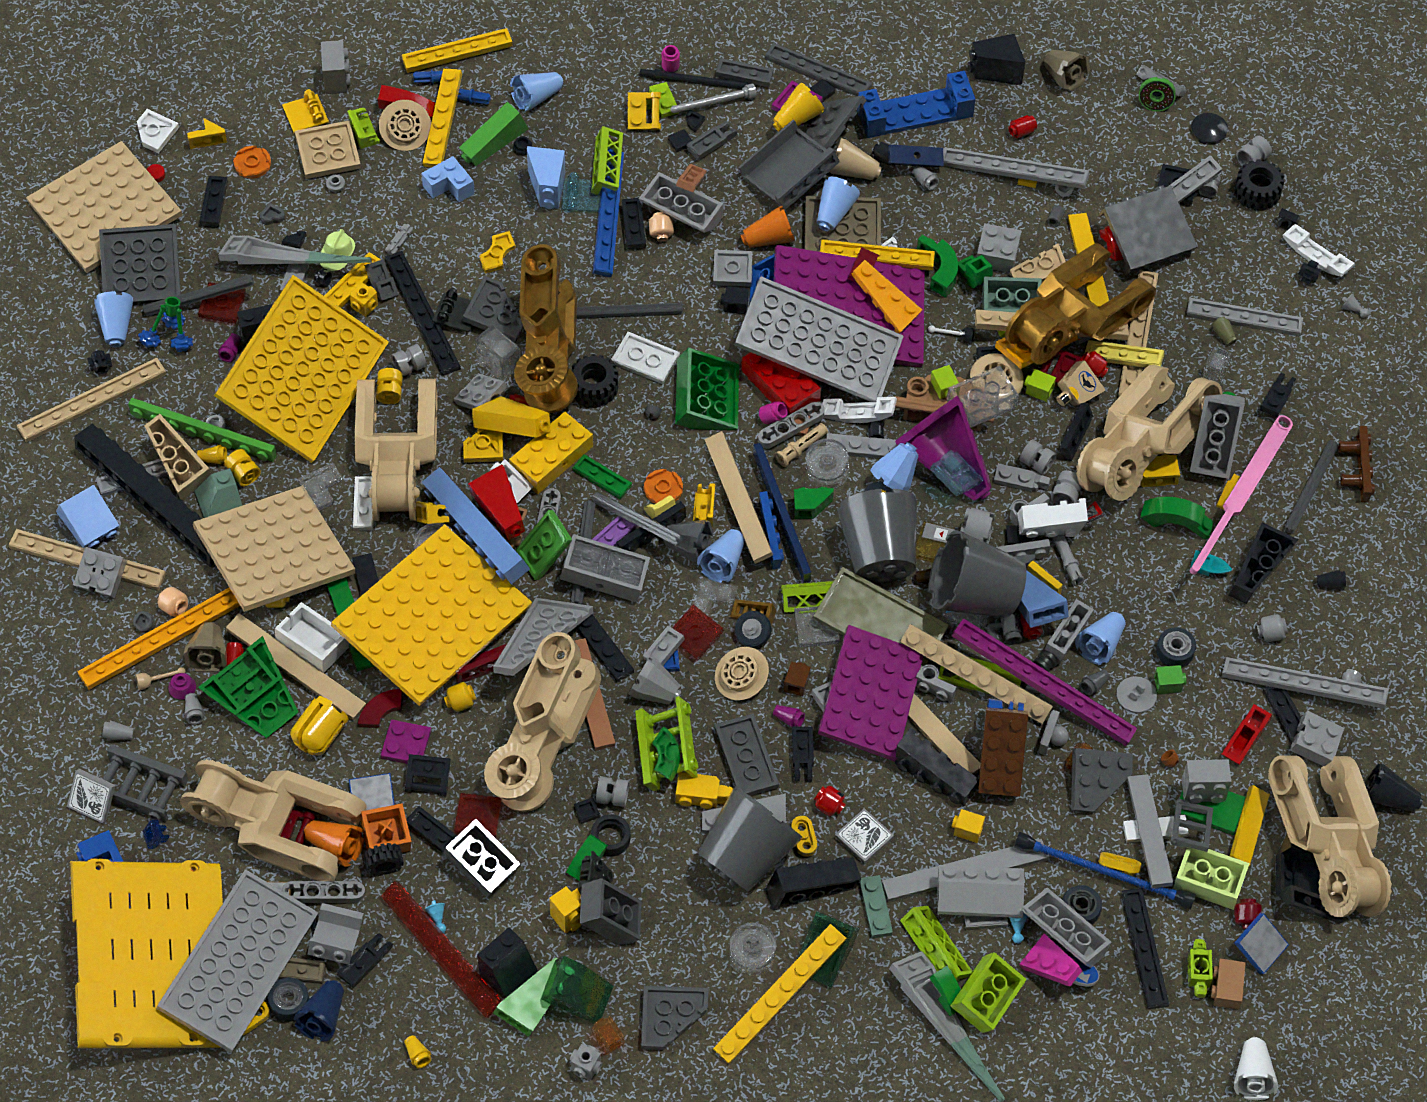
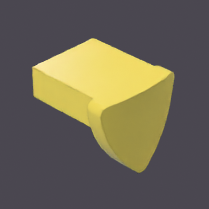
[644,495,676,519]

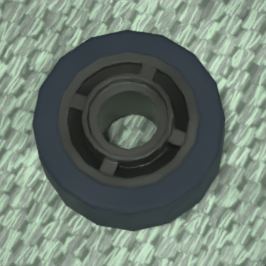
[1062,885,1102,925]

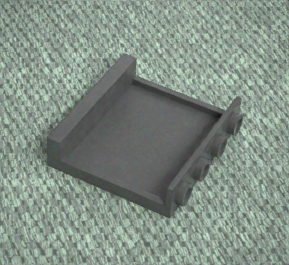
[738,120,840,210]
[1099,185,1198,275]

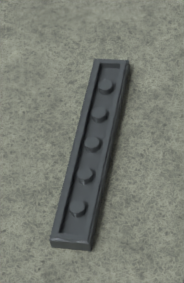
[765,43,872,96]

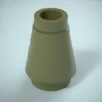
[1212,316,1237,346]

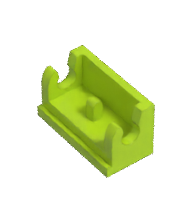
[347,108,380,149]

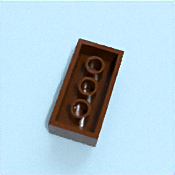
[978,707,1028,797]

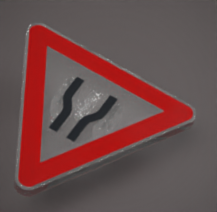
[1085,501,1105,528]

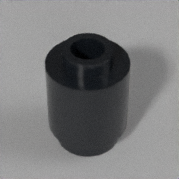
[872,142,896,166]

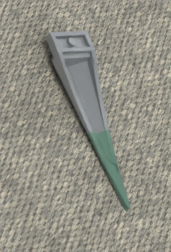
[218,236,372,264]
[889,951,1005,1102]

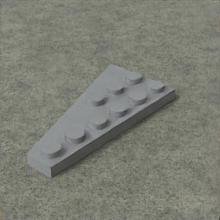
[493,598,593,676]

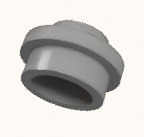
[326,175,345,192]

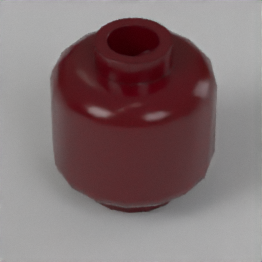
[1234,898,1262,930]

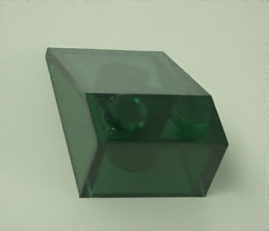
[797,911,860,988]
[541,956,614,1025]

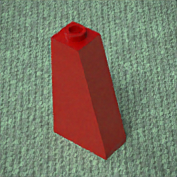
[468,464,525,541]

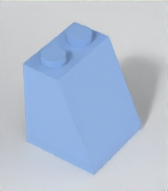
[527,146,566,209]
[56,485,119,548]

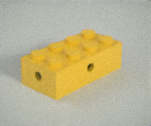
[509,412,593,494]

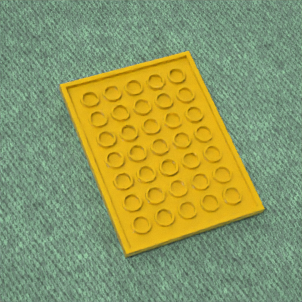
[214,275,389,463]
[331,524,532,706]

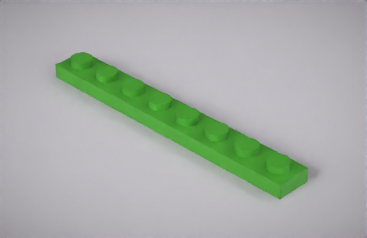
[128,398,277,462]

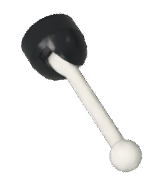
[928,325,975,343]

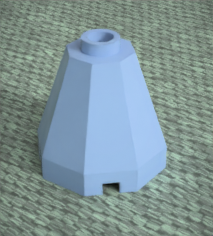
[870,442,918,491]

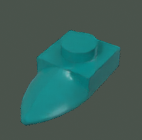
[1190,550,1232,576]

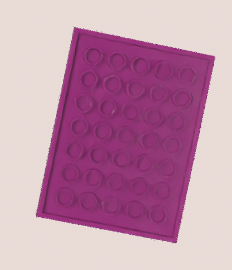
[774,245,925,367]

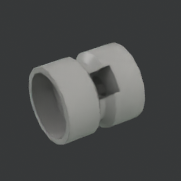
[1236,136,1272,166]
[392,344,427,377]
[1019,439,1057,475]
[1051,470,1082,505]
[596,776,629,807]

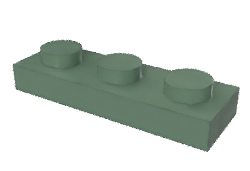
[859,875,893,939]

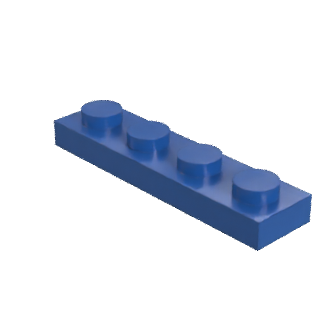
[759,491,784,570]

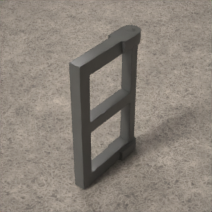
[1171,799,1213,852]

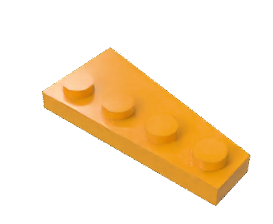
[852,260,922,334]

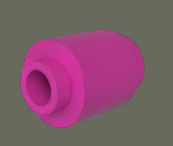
[661,45,680,72]
[759,401,788,425]

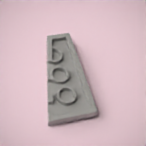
[702,793,786,834]

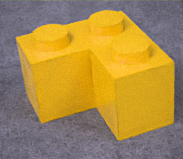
[549,886,581,934]

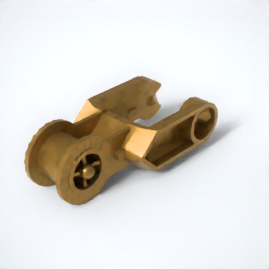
[1005,243,1156,364]
[514,244,578,413]

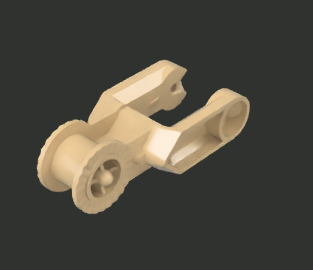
[1076,364,1223,501]
[355,379,438,521]
[484,632,601,812]
[1268,755,1392,917]
[180,759,367,881]

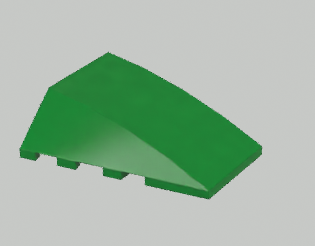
[198,636,299,738]

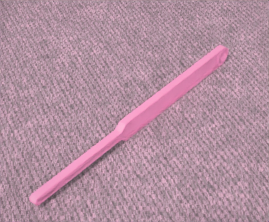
[1190,415,1293,575]

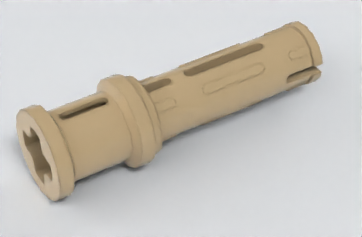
[775,423,828,467]

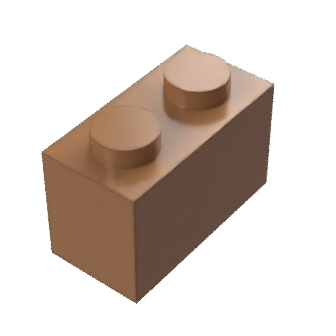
[1210,959,1246,1010]

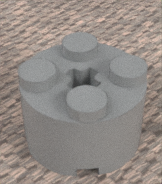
[960,508,995,544]

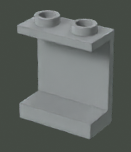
[308,903,364,965]

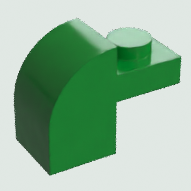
[958,255,993,288]

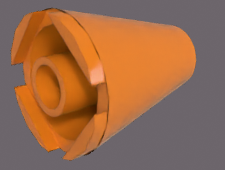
[741,206,795,248]
[304,820,364,867]

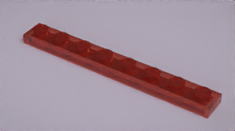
[381,881,502,1018]

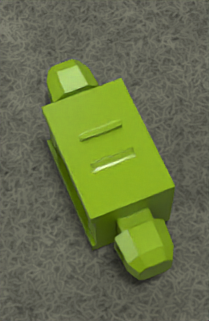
[1188,939,1213,998]

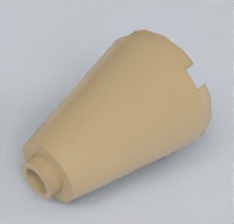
[829,138,882,180]

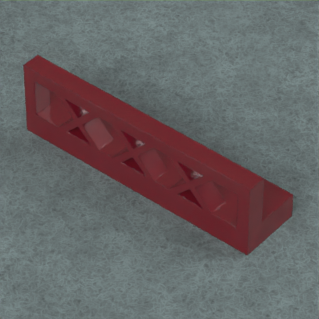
[454,644,507,683]

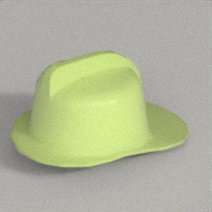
[320,229,355,271]

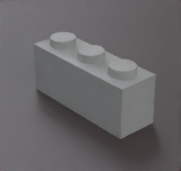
[1045,599,1094,665]

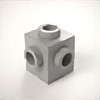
[570,1044,603,1081]

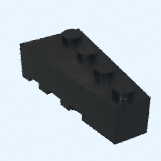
[1228,522,1299,604]

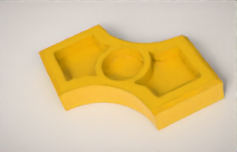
[479,231,516,274]

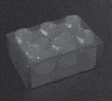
[947,366,1019,427]

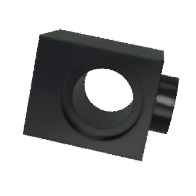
[720,286,749,315]

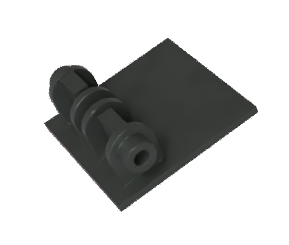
[432,288,472,332]
[578,851,613,895]

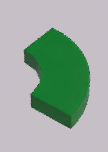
[652,726,680,781]

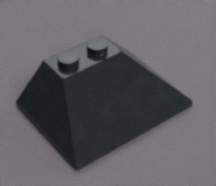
[1276,834,1343,924]

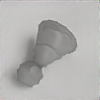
[1342,294,1370,318]

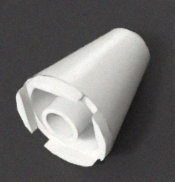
[1234,1037,1278,1100]

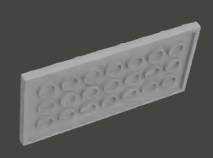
[734,276,903,402]
[156,869,318,1053]

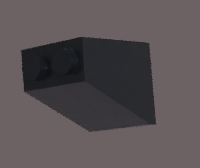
[968,34,1025,85]
[237,304,273,347]
[477,927,538,999]

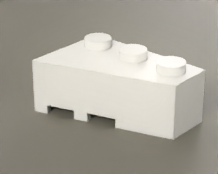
[1017,498,1088,538]

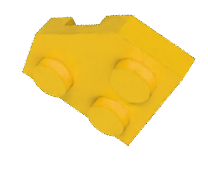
[463,428,503,463]

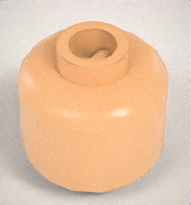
[649,212,674,242]
[158,587,188,617]

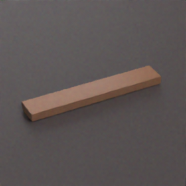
[575,638,615,751]

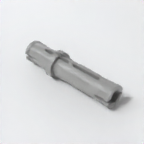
[1052,535,1084,585]

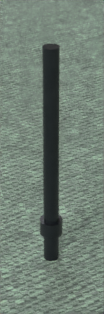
[639,69,750,89]

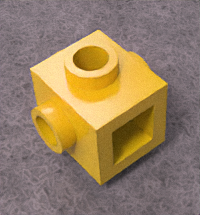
[350,283,378,317]

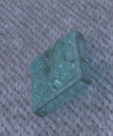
[930,450,983,496]

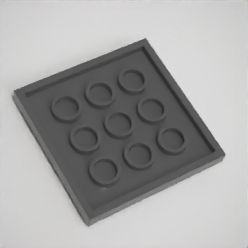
[99,224,181,303]

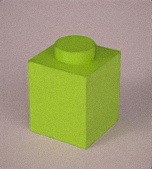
[930,365,959,399]
[1024,369,1056,402]

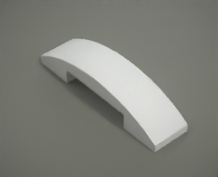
[1283,224,1355,276]
[822,397,897,423]

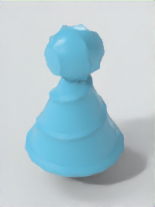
[425,900,446,934]
[1009,913,1029,944]

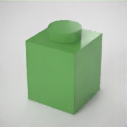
[1154,665,1186,694]

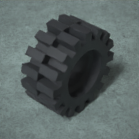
[363,843,404,876]

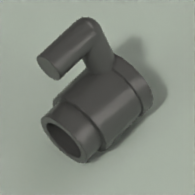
[987,614,1022,644]

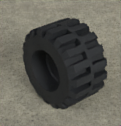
[1234,159,1284,210]
[570,354,618,407]

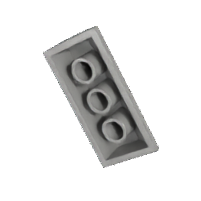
[639,172,723,232]
[1190,394,1245,479]
[937,865,1024,918]
[1021,888,1111,968]

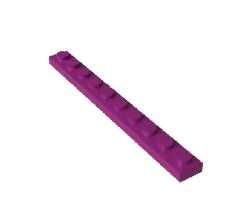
[952,618,1137,746]

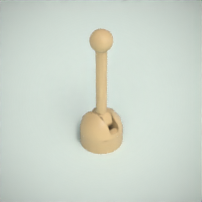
[135,667,185,690]

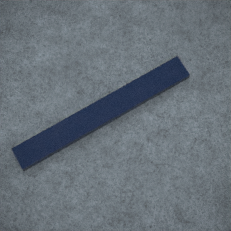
[753,443,811,583]

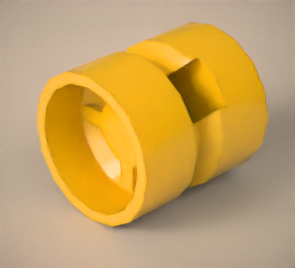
[376,368,403,404]
[224,449,261,487]

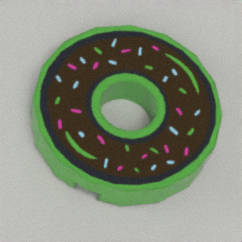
[1139,77,1176,111]

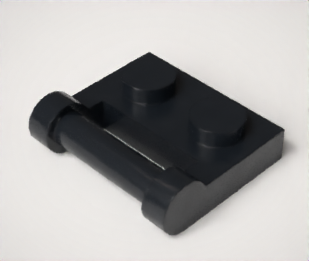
[405,754,451,796]

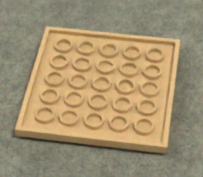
[26,141,183,273]
[193,486,355,612]

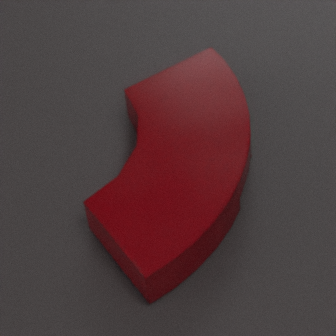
[358,689,403,728]

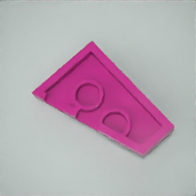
[1020,934,1082,987]

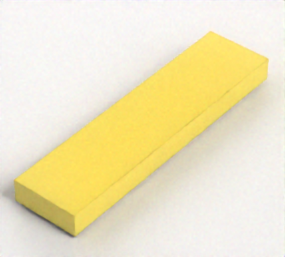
[1085,340,1164,368]

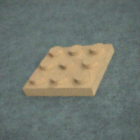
[295,120,361,179]

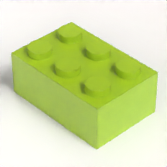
[950,952,1027,1033]

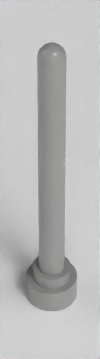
[670,83,757,113]

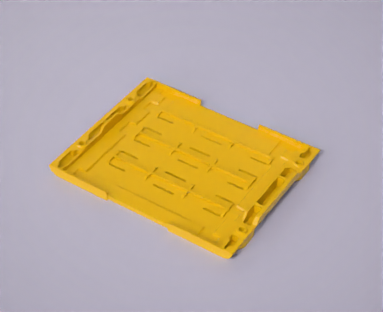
[70,859,223,1048]

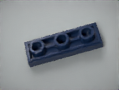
[888,144,944,168]

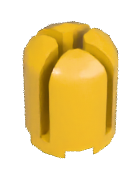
[290,696,349,756]

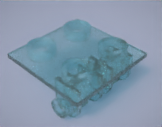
[562,172,601,212]

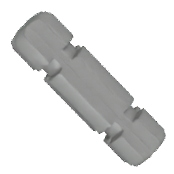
[385,224,413,255]

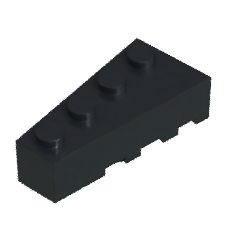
[895,727,979,806]
[765,857,861,911]

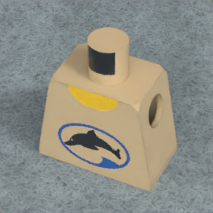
[1056,360,1105,406]

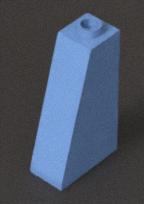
[1017,570,1069,628]

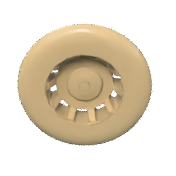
[379,100,431,151]
[970,353,1024,402]
[715,647,769,700]

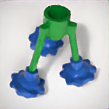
[138,296,193,352]

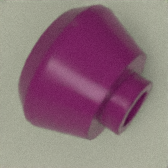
[168,673,196,700]

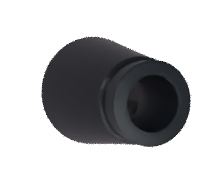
[1317,570,1346,589]

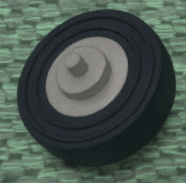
[735,611,772,648]

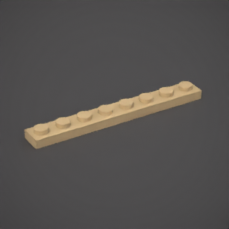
[975,310,1129,340]
[900,624,1053,724]

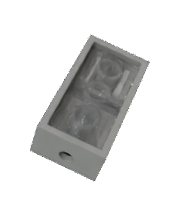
[560,534,650,602]

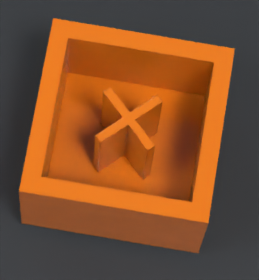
[360,804,412,853]

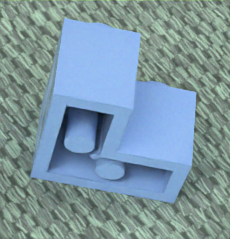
[421,156,475,202]

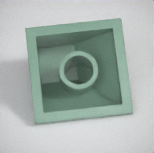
[194,468,243,518]

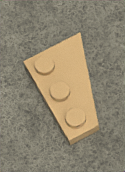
[1009,243,1066,283]

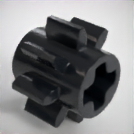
[1298,260,1322,284]
[87,350,112,374]

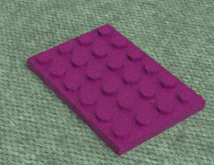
[818,625,924,762]

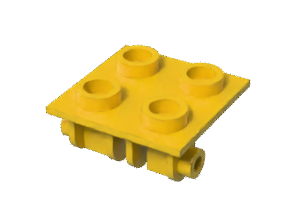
[282,89,329,133]

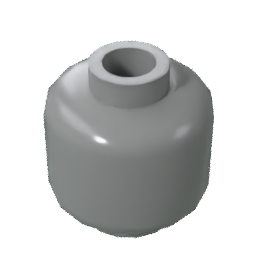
[1257,614,1288,643]

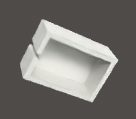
[275,602,349,673]

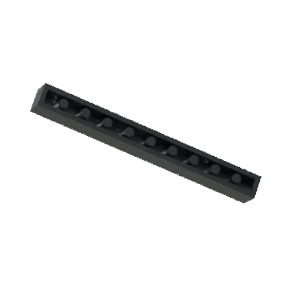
[74,423,215,567]

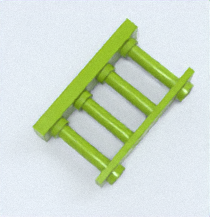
[635,696,698,791]

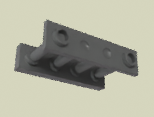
[103,744,188,822]

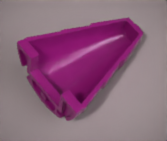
[895,395,992,501]

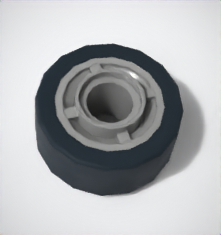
[1156,627,1196,667]

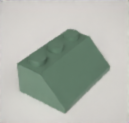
[982,277,1042,313]

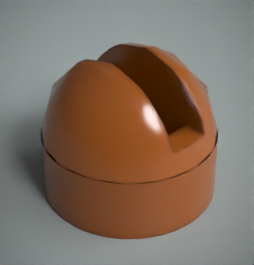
[1161,749,1179,768]

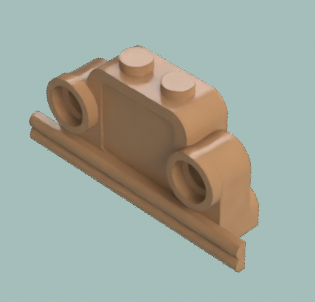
[894,374,995,431]

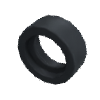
[591,814,631,857]

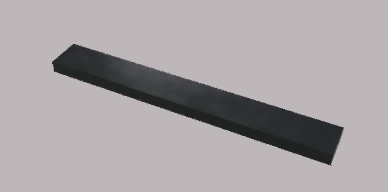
[385,251,461,376]

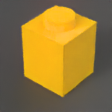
[952,809,985,843]

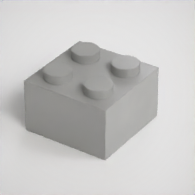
[321,40,351,94]
[977,223,1022,273]
[1182,759,1231,804]

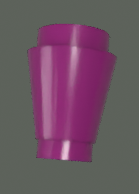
[218,334,241,362]
[773,705,805,727]

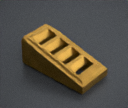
[730,599,776,627]

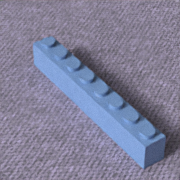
[422,467,530,585]

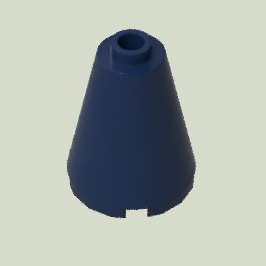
[294,980,344,1042]

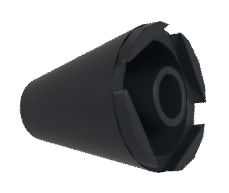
[1366,763,1423,812]

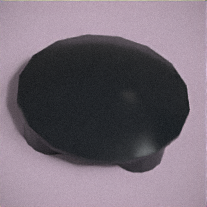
[1191,113,1228,144]

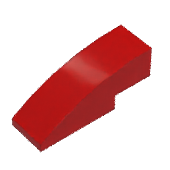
[378,85,436,120]
[1222,704,1272,765]

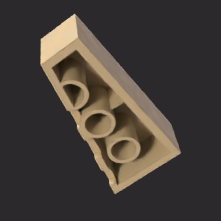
[144,414,211,500]

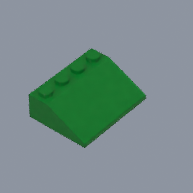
[675,347,739,430]

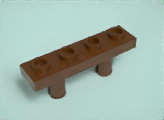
[1338,426,1375,502]

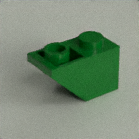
[793,487,834,519]

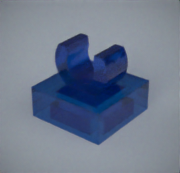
[143,820,170,849]

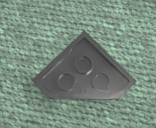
[462,276,523,342]
[1071,748,1133,813]
[641,986,708,1050]

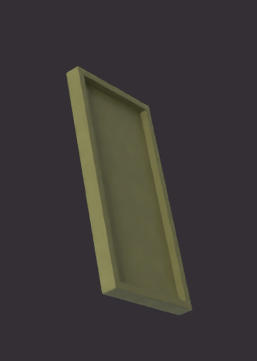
[813,567,949,670]

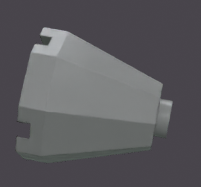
[629,656,681,705]

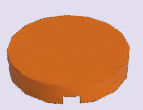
[233,145,271,179]
[644,469,683,504]

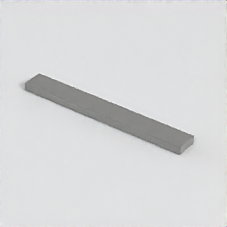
[943,147,1090,189]
[1222,657,1389,709]
[882,839,1049,902]

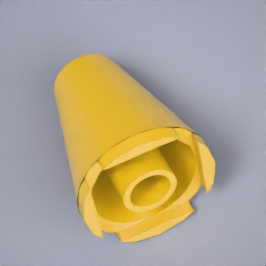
[773,83,824,132]

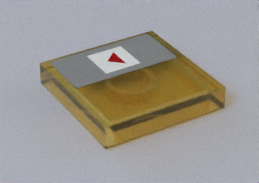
[916,521,960,562]

